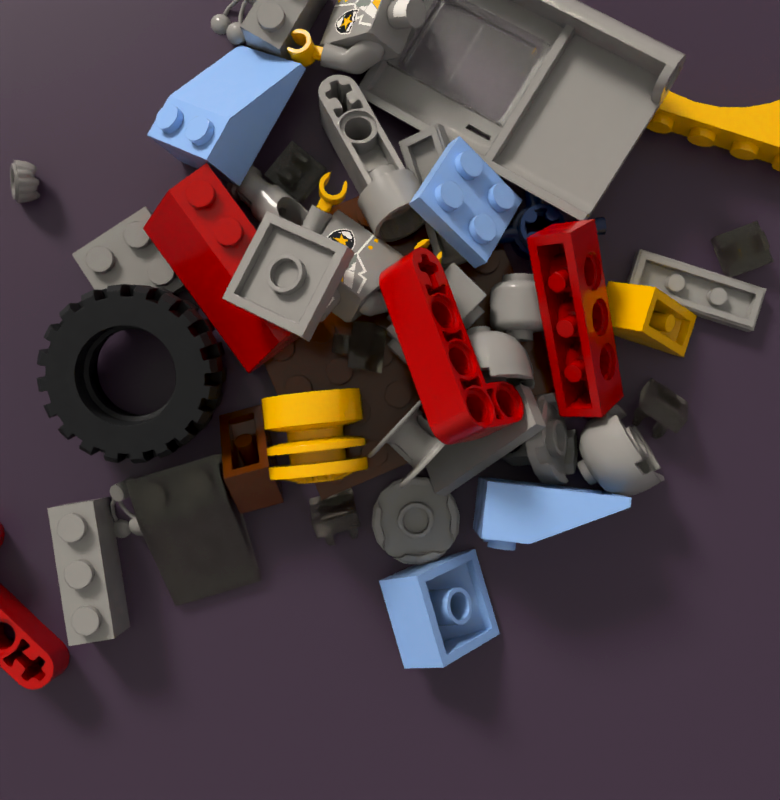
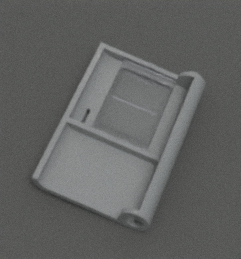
[359,0,686,221]

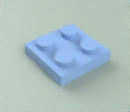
[409,136,522,268]

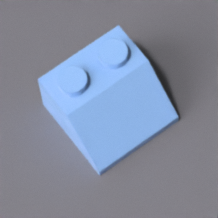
[379,549,500,669]

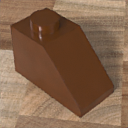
[219,404,284,514]

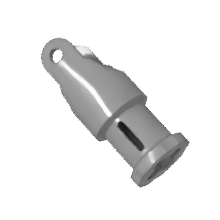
[227,165,308,226]

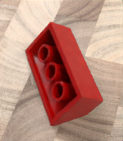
[143,163,322,374]

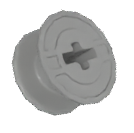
[367,400,446,489]

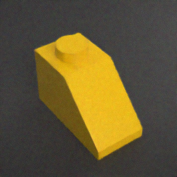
[606,281,697,357]

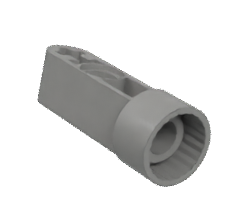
[318,75,426,242]

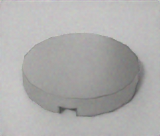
[372,476,460,565]

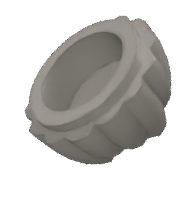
[10,160,40,203]

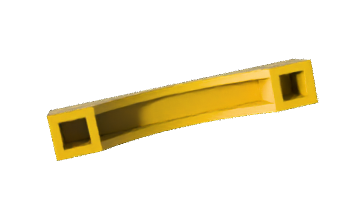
[646,91,780,171]

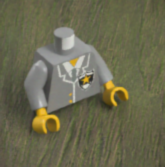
[287,0,426,74]
[302,172,442,322]

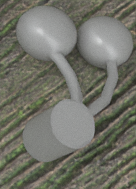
[211,0,256,45]
[110,477,152,538]

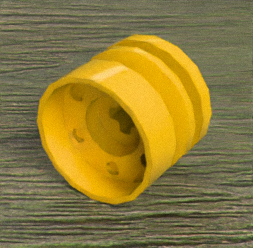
[261,388,368,484]

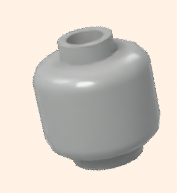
[490,273,543,342]

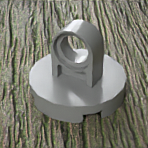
[501,392,578,485]

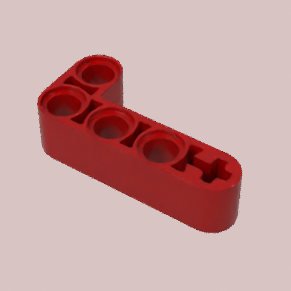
[379,247,524,445]
[0,523,70,690]

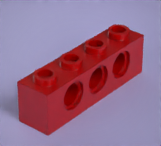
[527,219,624,417]

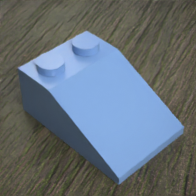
[147,45,306,187]
[473,476,632,551]

